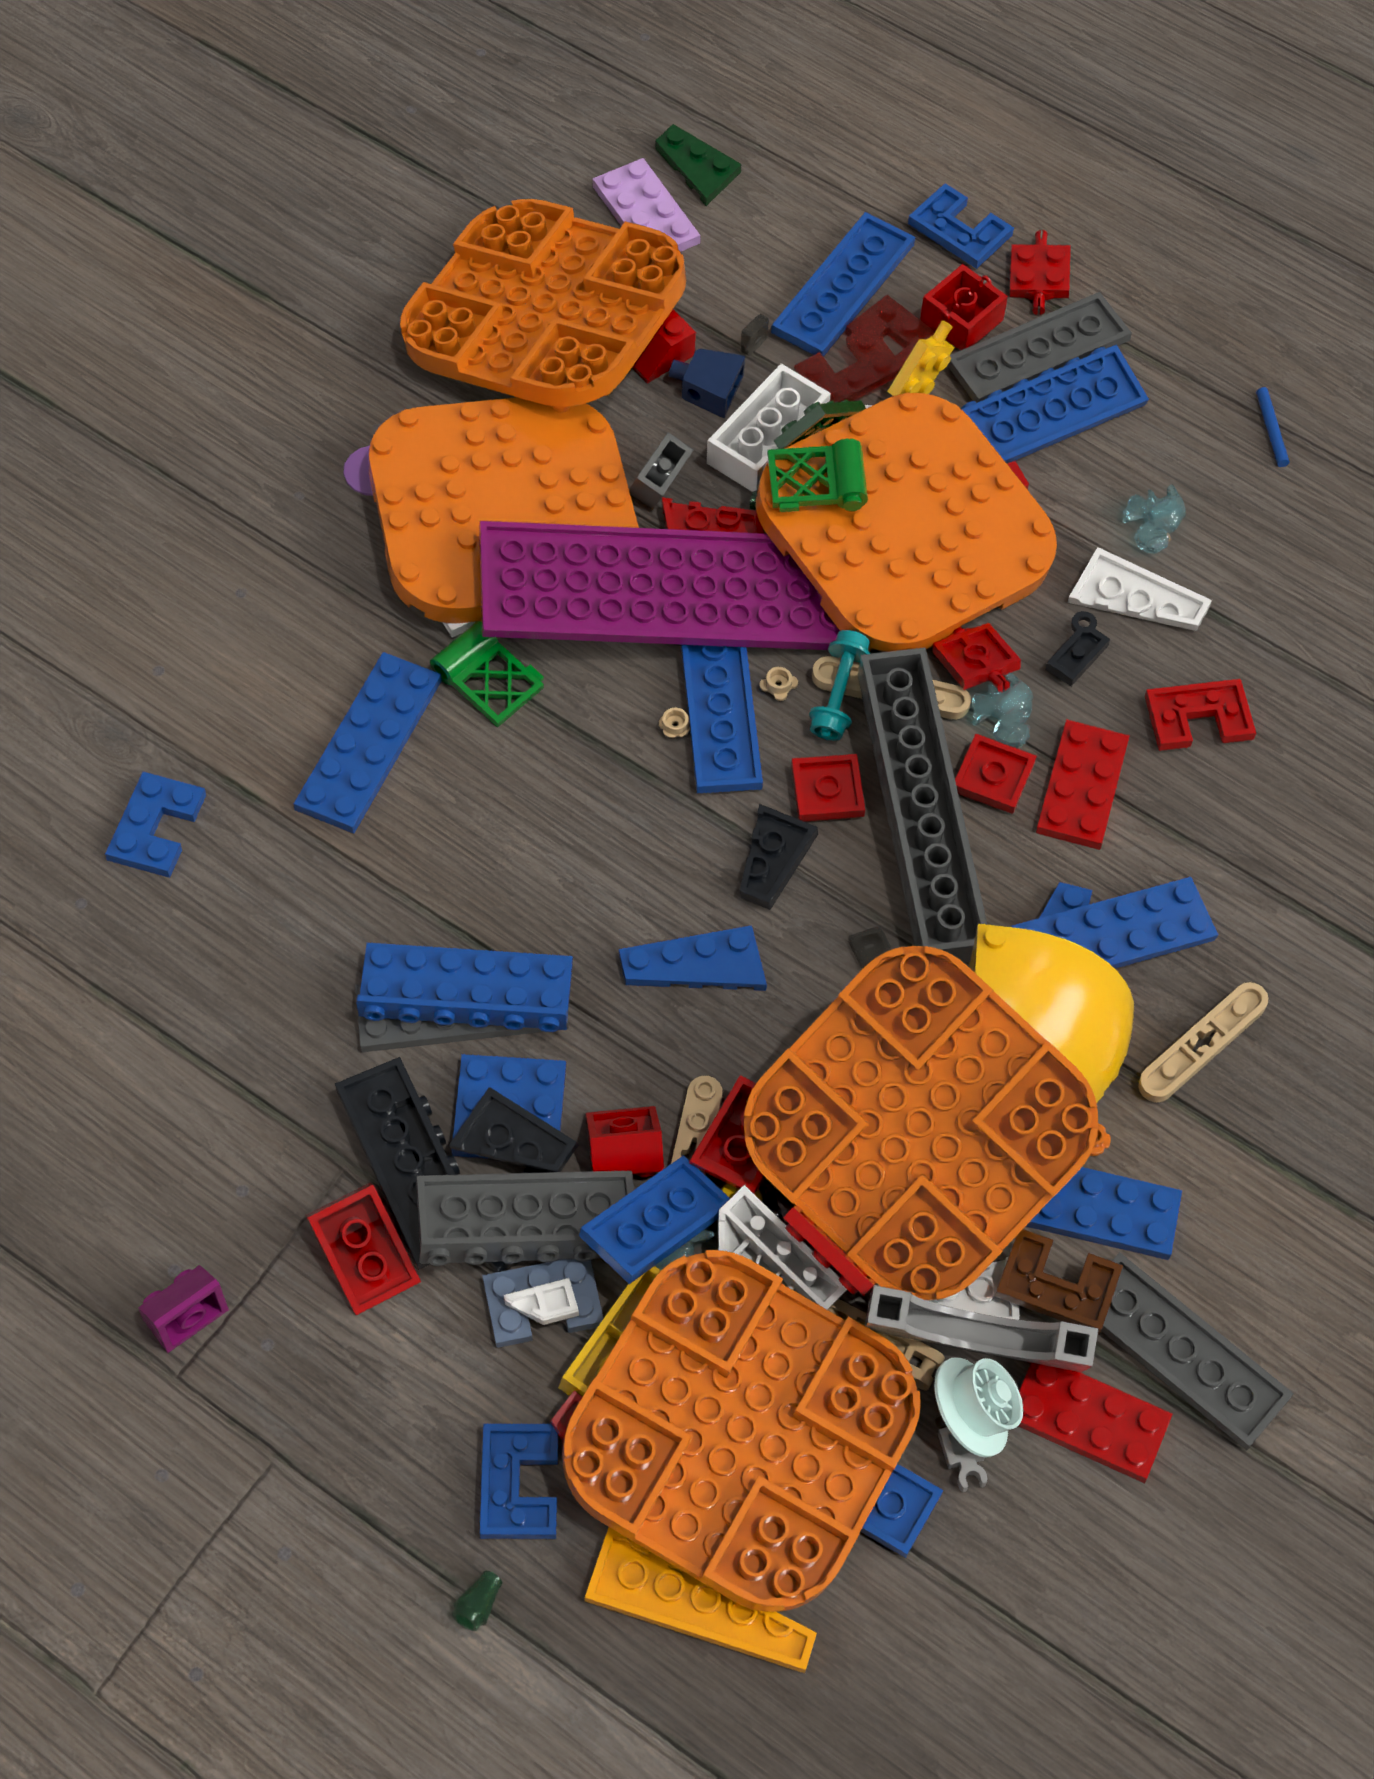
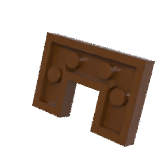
[995,1229,1123,1335]

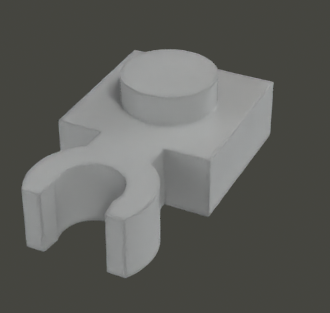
[938,1427,987,1492]

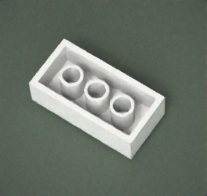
[707,364,831,494]

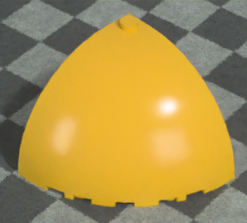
[969,924,1134,1103]

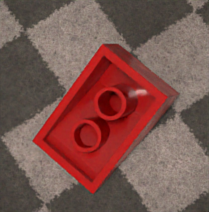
[689,1075,766,1194]
[305,1183,421,1315]

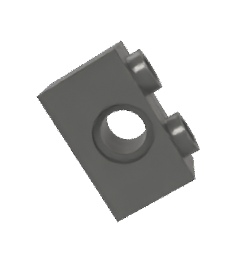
[629,432,693,510]

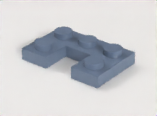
[482,1259,603,1348]

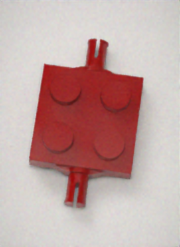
[1009,230,1071,315]
[933,623,1021,692]

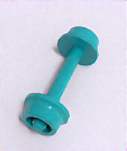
[809,630,870,741]

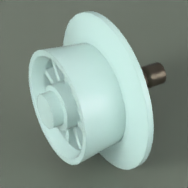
[934,1358,1023,1457]

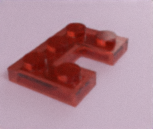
[845,295,952,375]
[794,324,902,403]

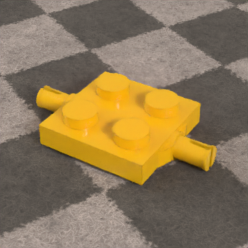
[887,321,955,396]

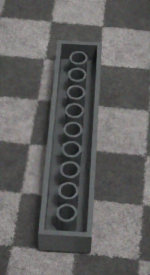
[857,647,987,963]

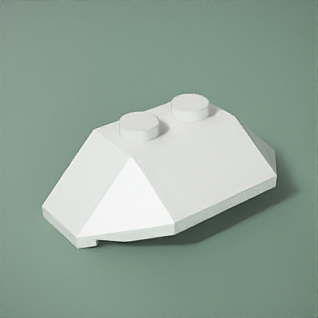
[718,1185,847,1310]

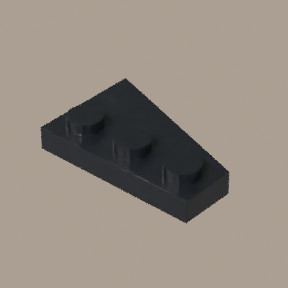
[740,804,818,910]
[449,1087,579,1173]

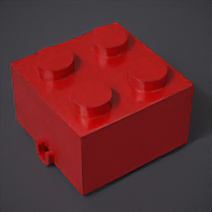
[920,264,1008,350]

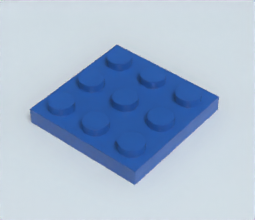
[451,1054,566,1158]

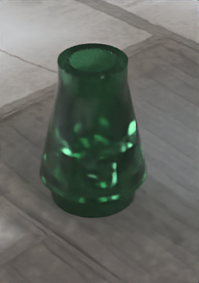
[452,1570,503,1631]

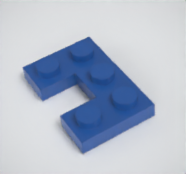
[908,183,1014,269]
[105,772,206,878]
[480,1424,558,1539]

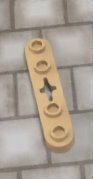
[812,656,971,720]
[1138,982,1269,1103]
[671,1076,722,1175]

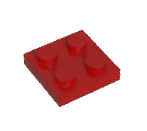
[955,733,1037,814]
[791,754,865,821]

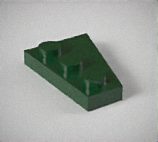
[655,124,742,206]

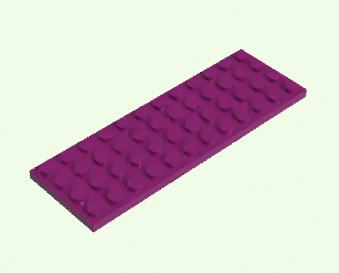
[479,521,840,650]

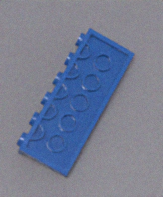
[960,344,1149,463]
[356,943,573,1032]

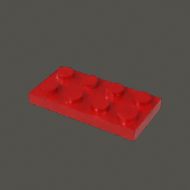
[1036,719,1130,850]
[1018,1363,1173,1484]

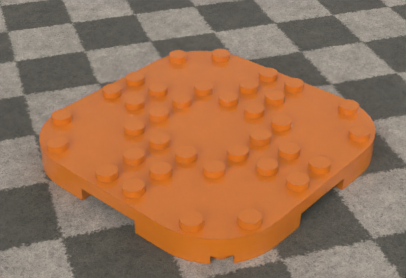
[400,199,686,409]
[756,393,1057,652]
[369,397,639,623]
[744,946,1098,1300]
[562,1250,921,1612]

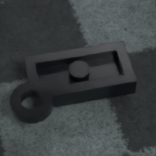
[1045,611,1110,687]

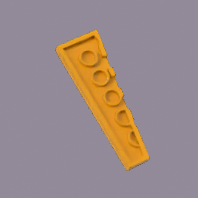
[585,1527,817,1673]

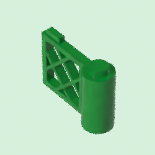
[767,438,868,512]
[430,621,544,728]

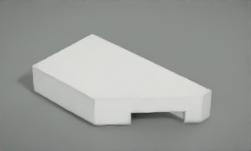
[504,1278,579,1325]

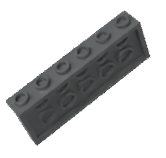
[416,1171,634,1266]

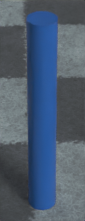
[1256,387,1290,467]

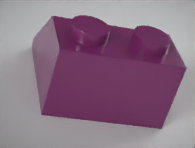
[138,1265,229,1353]

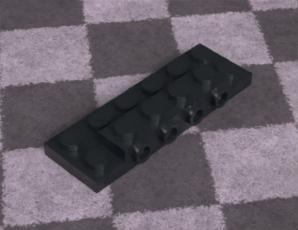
[335,1057,460,1270]

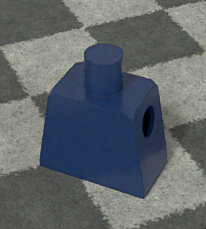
[669,349,745,418]

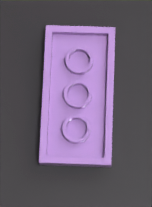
[593,158,700,252]

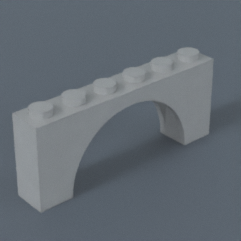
[864,1285,1098,1372]

